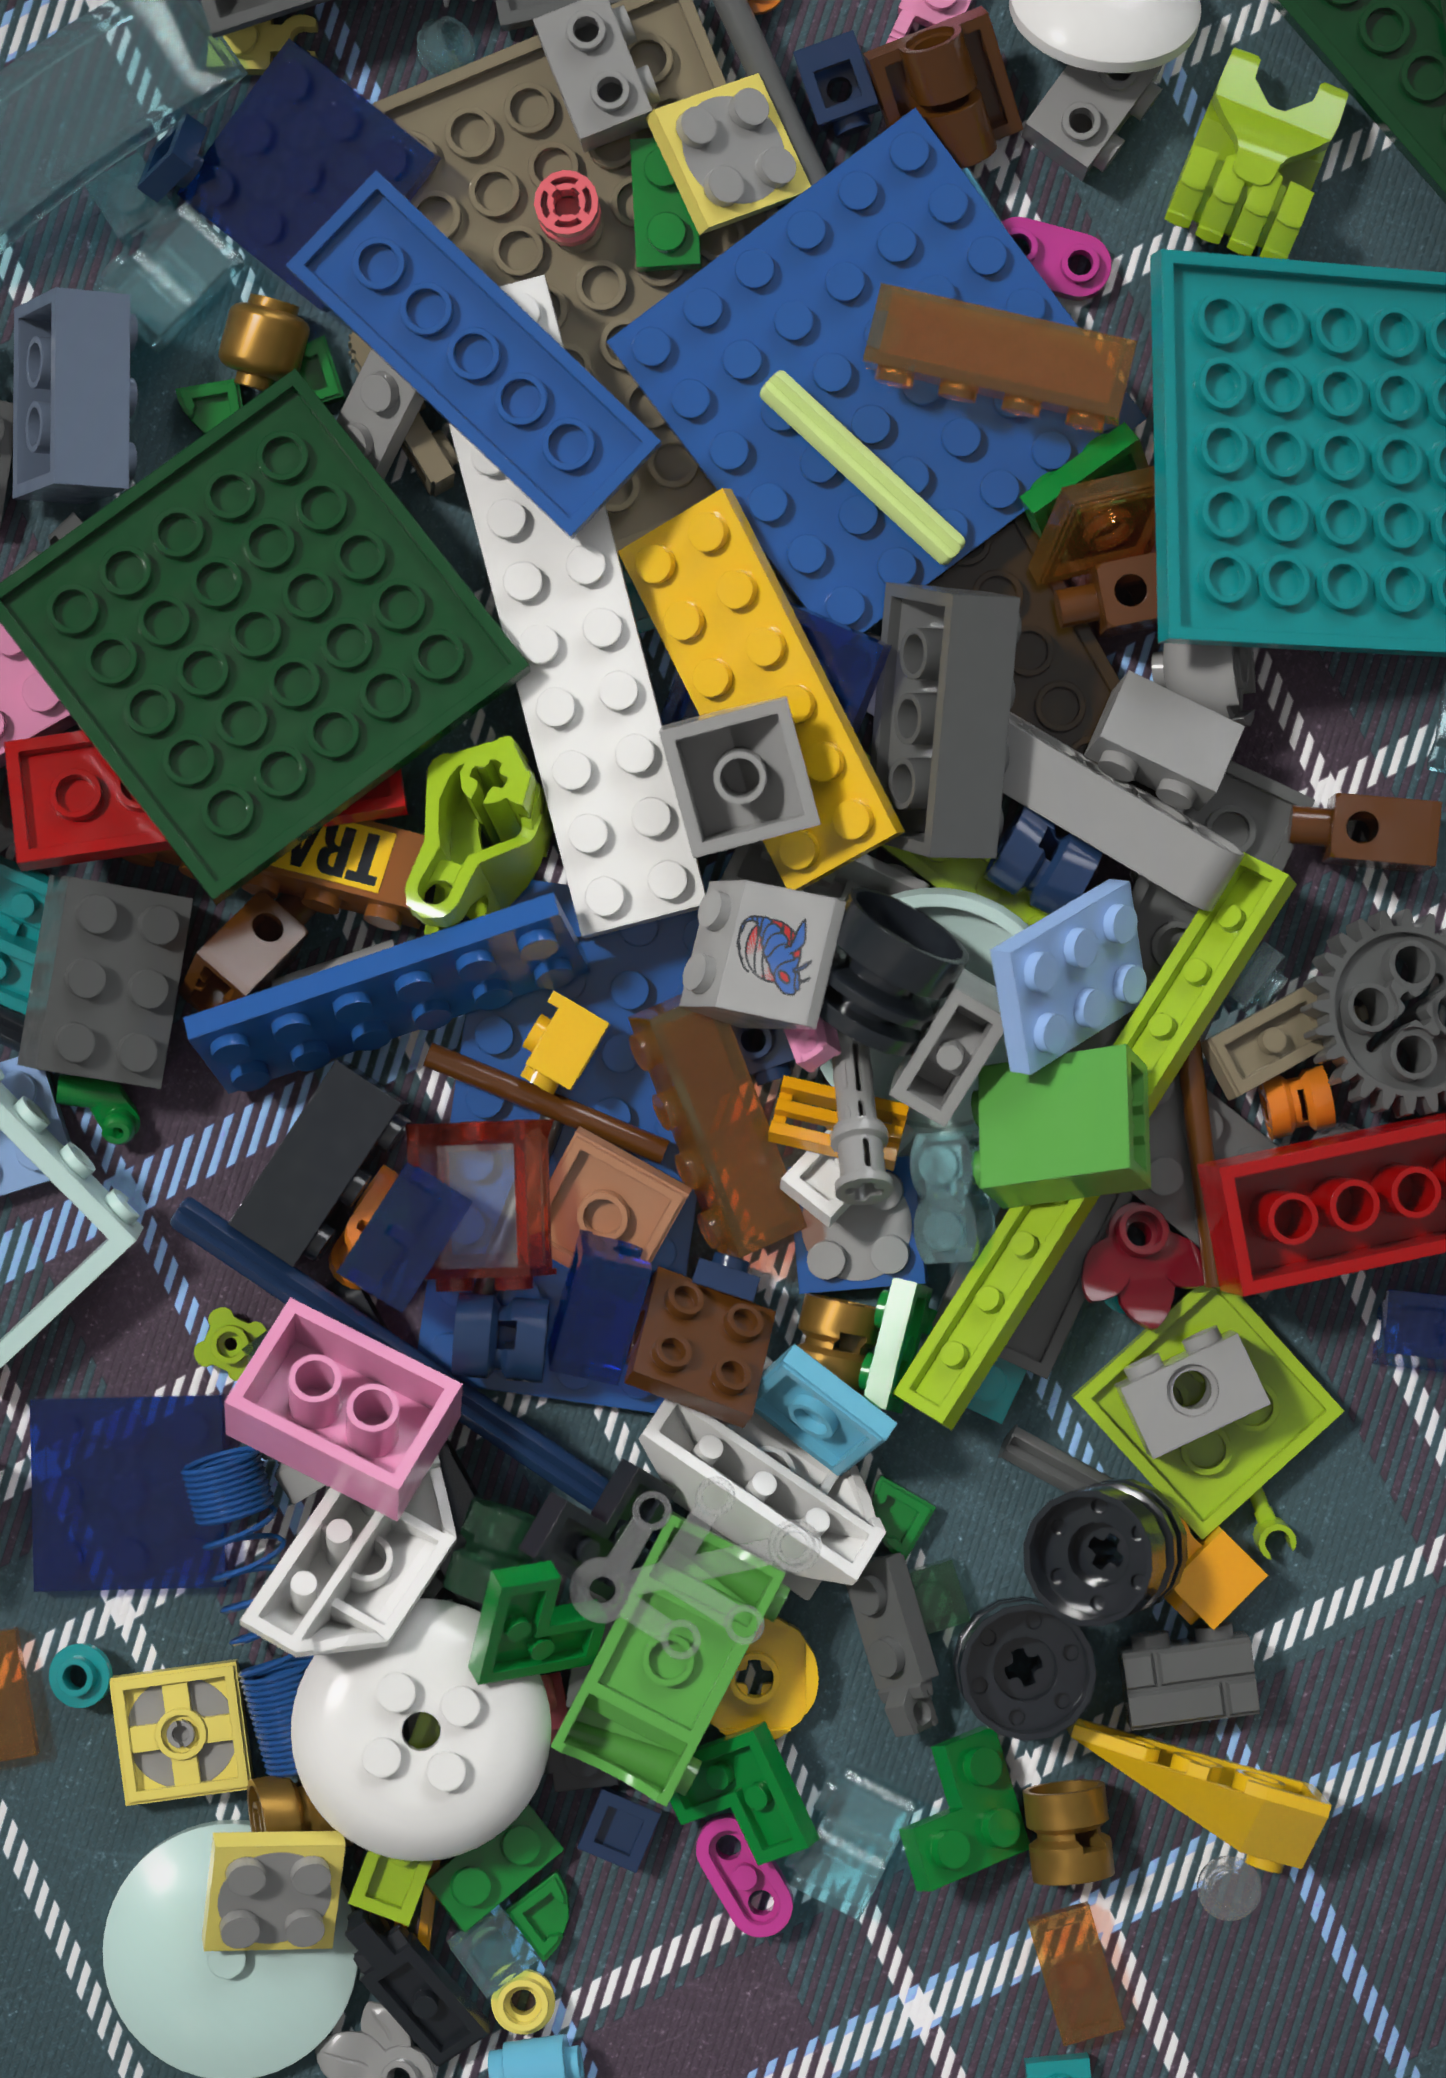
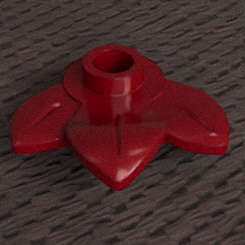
[1081,1203,1205,1330]

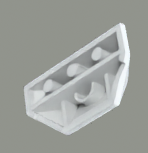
[638,1399,886,1585]
[240,1455,457,1657]

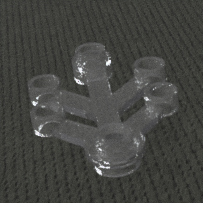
[570,1476,821,1659]

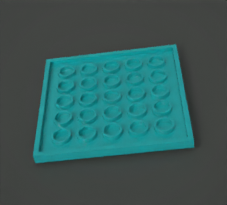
[1150,249,1446,657]

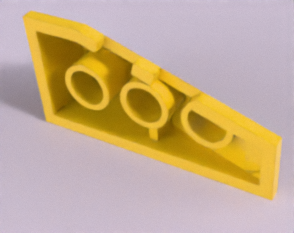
[1066,1718,1332,1874]

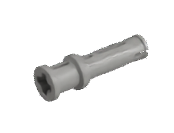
[830,1030,894,1205]

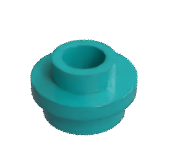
[49,1643,113,1708]

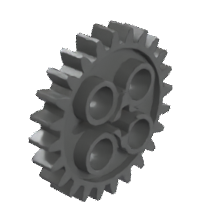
[1300,909,1446,1118]

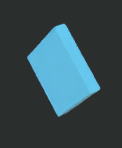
[754,1344,897,1476]

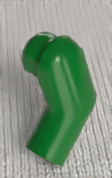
[56,1073,140,1145]

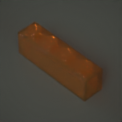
[863,283,1137,433]
[628,994,807,1258]

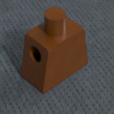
[1054,552,1158,638]
[1288,793,1442,874]
[178,891,317,1012]

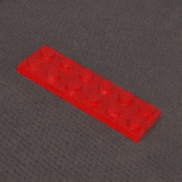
[4,730,408,872]

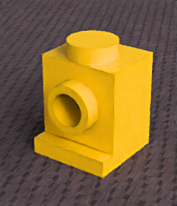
[520,990,611,1095]

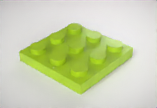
[1072,1286,1345,1540]

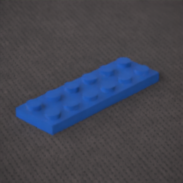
[286,170,662,540]
[183,892,590,1094]

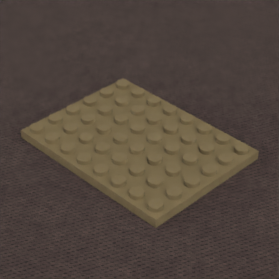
[328,0,778,556]

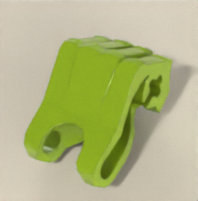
[1164,47,1348,259]
[405,736,554,935]

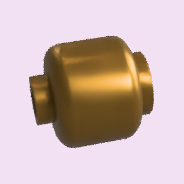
[219,293,310,391]

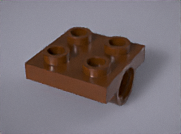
[863,6,1023,169]
[622,1266,776,1428]

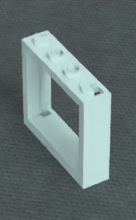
[0,1069,144,1369]

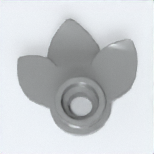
[315,2001,436,2078]

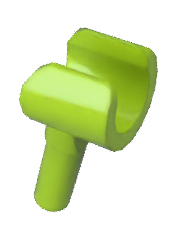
[1250,1487,1297,1560]

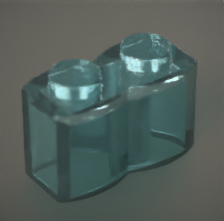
[98,202,245,355]
[910,1130,995,1264]
[784,1764,916,1920]

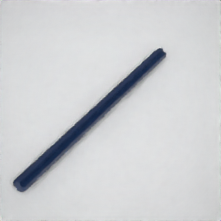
[170,1197,667,1550]

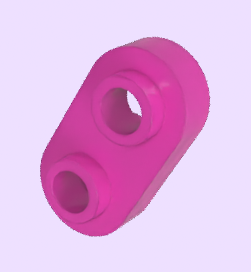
[1002,217,1111,301]
[696,1813,793,1938]

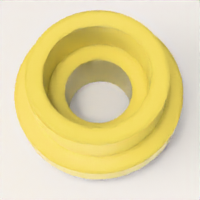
[491,1969,555,2035]

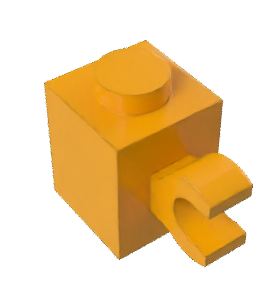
[1165,1517,1268,1630]

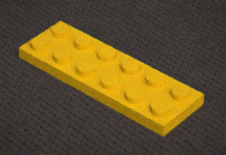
[617,488,905,891]

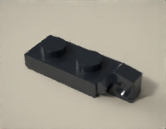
[345,1908,491,2067]

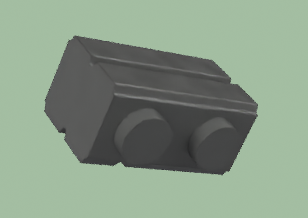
[1117,1622,1260,1731]

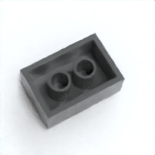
[17,875,193,1089]

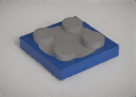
[787,1155,928,1294]

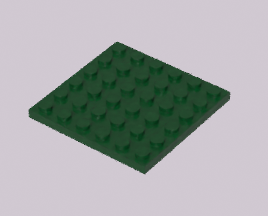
[0,368,531,905]

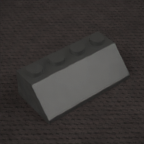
[870,582,1022,858]

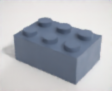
[13,287,138,504]

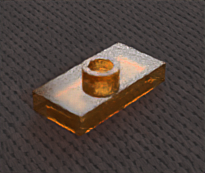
[1026,1901,1125,2046]

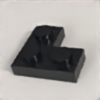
[518,1458,677,1603]

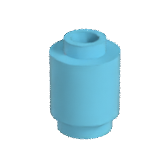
[488,2034,585,2078]

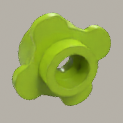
[194,1307,268,1381]

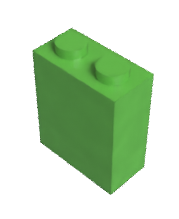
[971,1044,1151,1209]

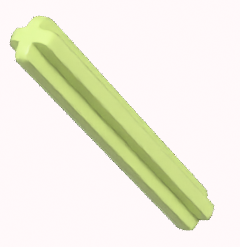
[760,370,966,565]

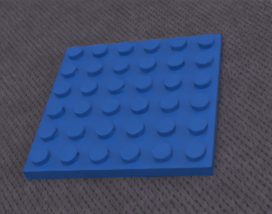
[606,108,1147,652]

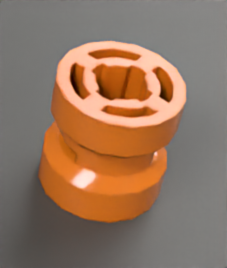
[1258,1065,1336,1140]

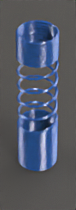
[180,1446,314,1778]

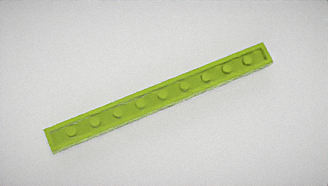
[893,852,1297,1431]

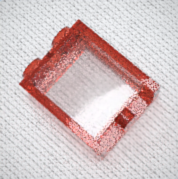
[406,1119,557,1292]

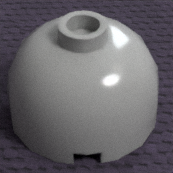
[1151,643,1256,727]

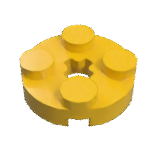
[710,1616,819,1740]

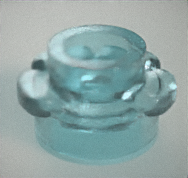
[417,16,475,75]

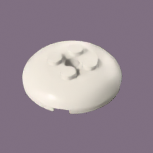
[291,1598,551,1861]

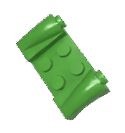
[550,1511,791,1807]

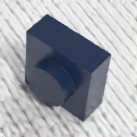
[137,113,207,203]
[692,1252,761,1303]
[577,1786,662,1873]

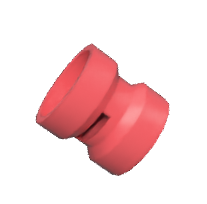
[534,170,602,247]

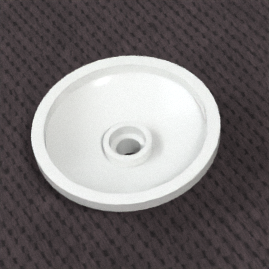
[1009,0,1201,73]

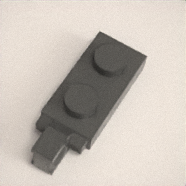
[846,1552,939,1737]

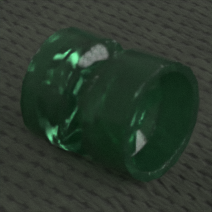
[442,1497,536,1604]

